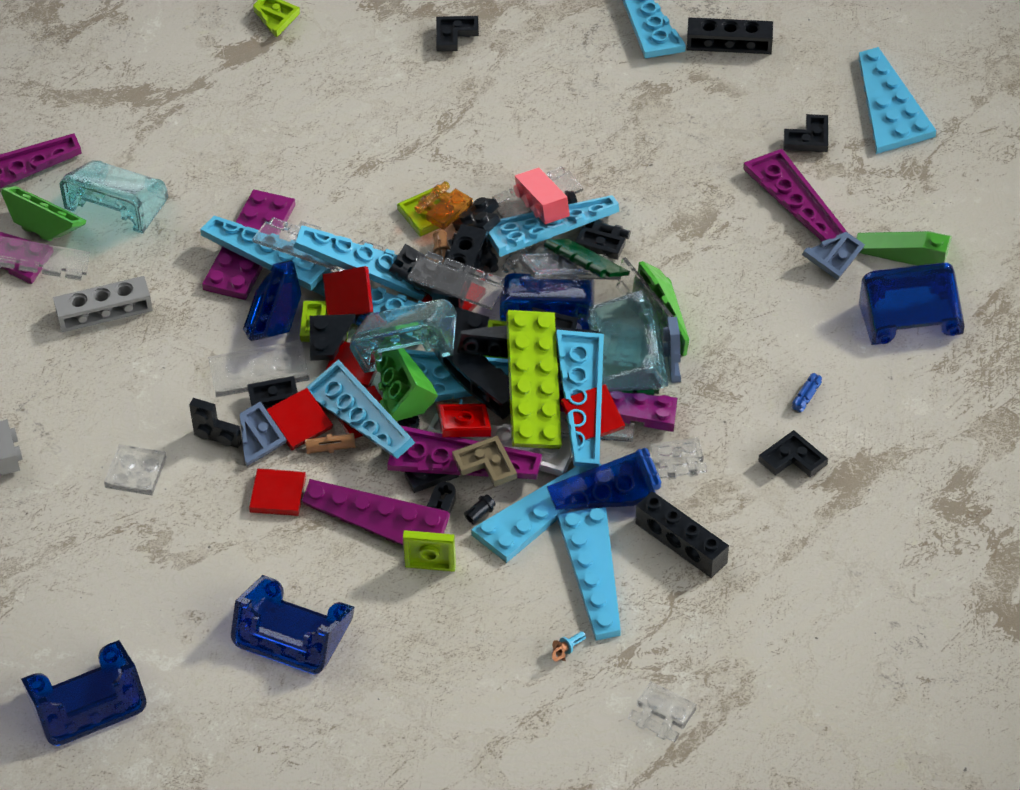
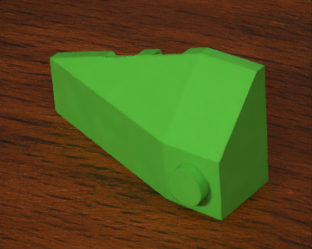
[856,231,952,271]
[634,261,689,356]
[375,332,438,421]

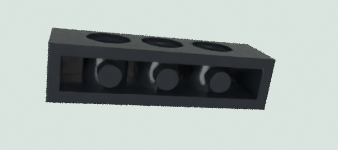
[686,17,773,54]
[429,224,488,309]
[635,491,729,578]

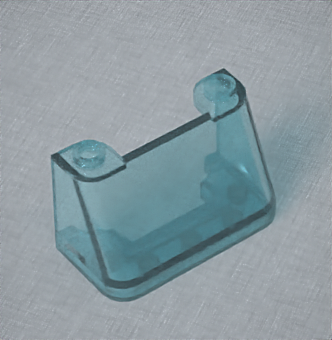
[59,160,169,234]
[587,290,668,391]
[350,299,457,373]

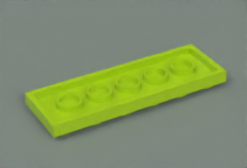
[506,310,562,449]

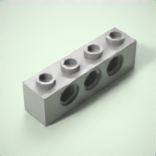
[53,276,153,332]

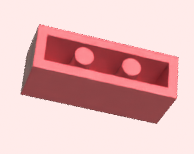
[514,167,570,225]

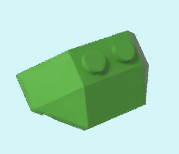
[1,186,86,241]

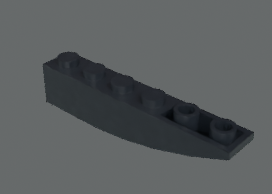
[420,312,510,419]
[456,326,599,363]

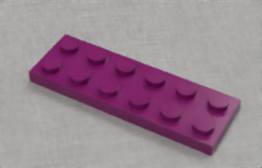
[202,189,296,300]

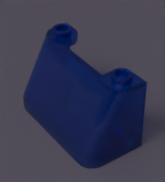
[859,263,965,345]
[500,273,595,331]
[231,575,355,674]
[21,640,147,746]

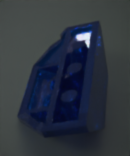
[243,260,302,341]

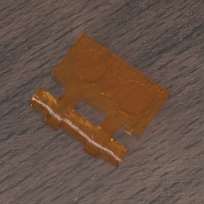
[414,181,473,230]

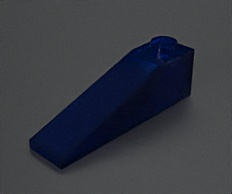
[547,451,655,510]

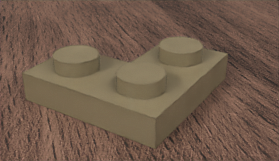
[452,435,517,487]

